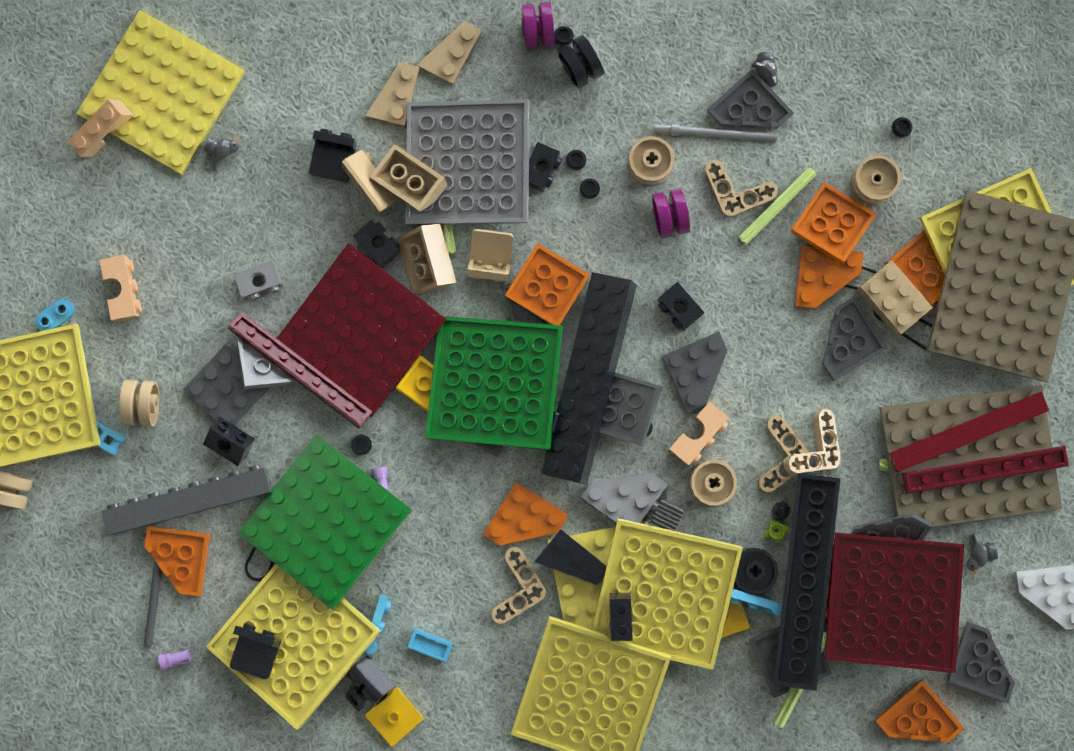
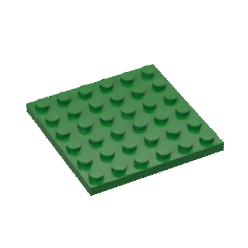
[425,316,563,450]
[238,434,412,610]

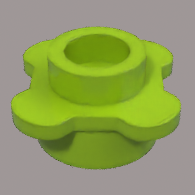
[764,519,789,543]

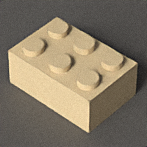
[856,260,933,337]

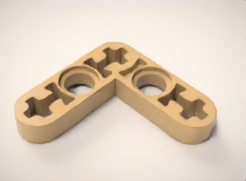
[705,160,778,217]
[784,409,841,474]
[758,416,811,492]
[492,547,546,624]

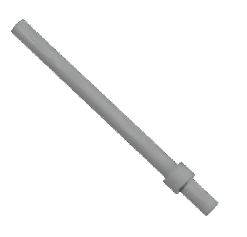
[654,123,777,142]

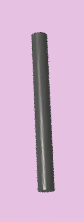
[144,562,162,646]

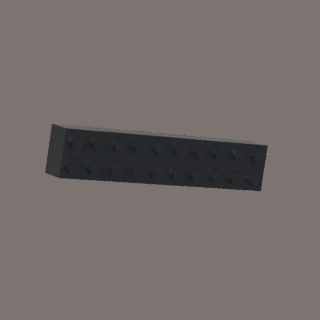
[541,272,637,485]
[773,473,841,691]

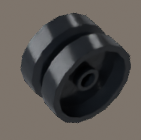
[557,35,604,89]
[734,547,778,594]

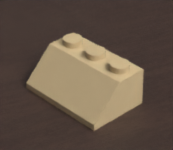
[370,144,447,212]
[342,150,399,216]
[397,224,456,296]

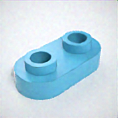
[35,299,75,331]

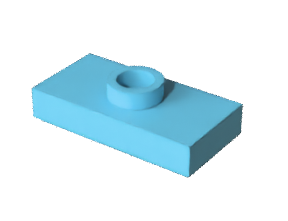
[407,628,453,663]

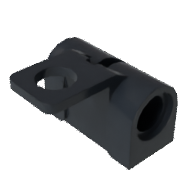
[346,655,395,712]

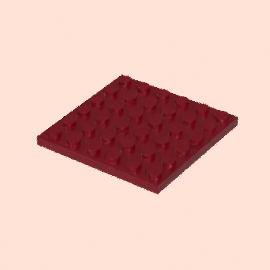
[276,243,447,417]
[825,532,965,673]

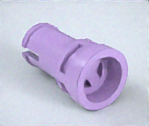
[371,466,388,490]
[158,649,191,671]

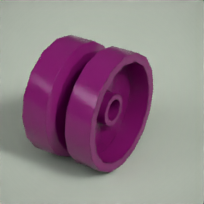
[521,2,555,50]
[652,188,690,239]

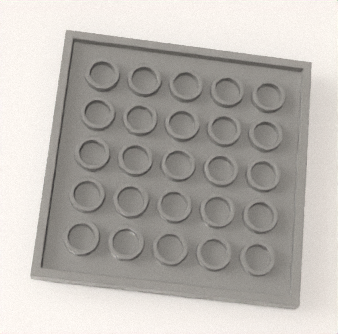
[405,99,530,225]

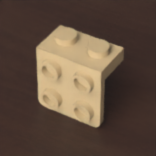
[467,229,514,282]

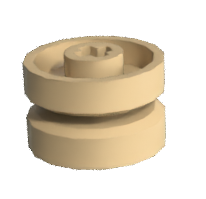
[628,136,675,186]
[850,155,901,205]
[119,380,159,427]
[689,460,737,506]
[0,471,33,509]

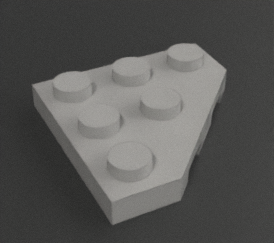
[235,335,299,389]
[581,472,668,524]

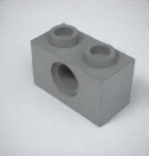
[234,260,283,301]

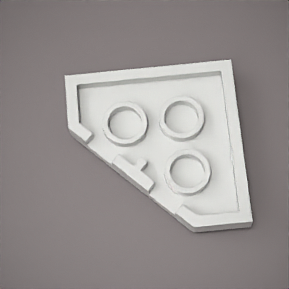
[1015,565,1074,630]

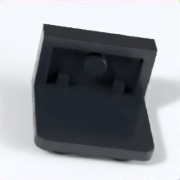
[309,129,357,182]
[230,623,282,679]

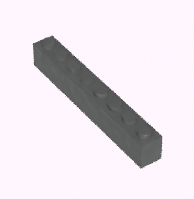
[101,465,272,535]

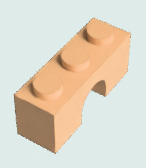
[68,99,133,157]
[100,255,142,322]
[668,401,729,466]

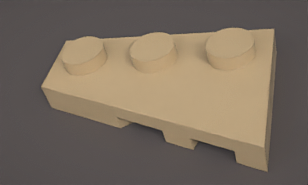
[417,22,482,85]
[365,62,420,127]

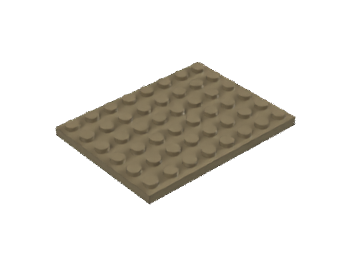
[926,190,1074,383]
[879,385,1062,527]

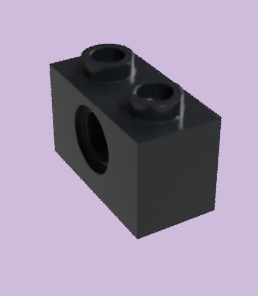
[529,142,562,192]
[353,219,400,268]
[658,282,705,331]
[203,417,255,466]
[609,592,633,641]

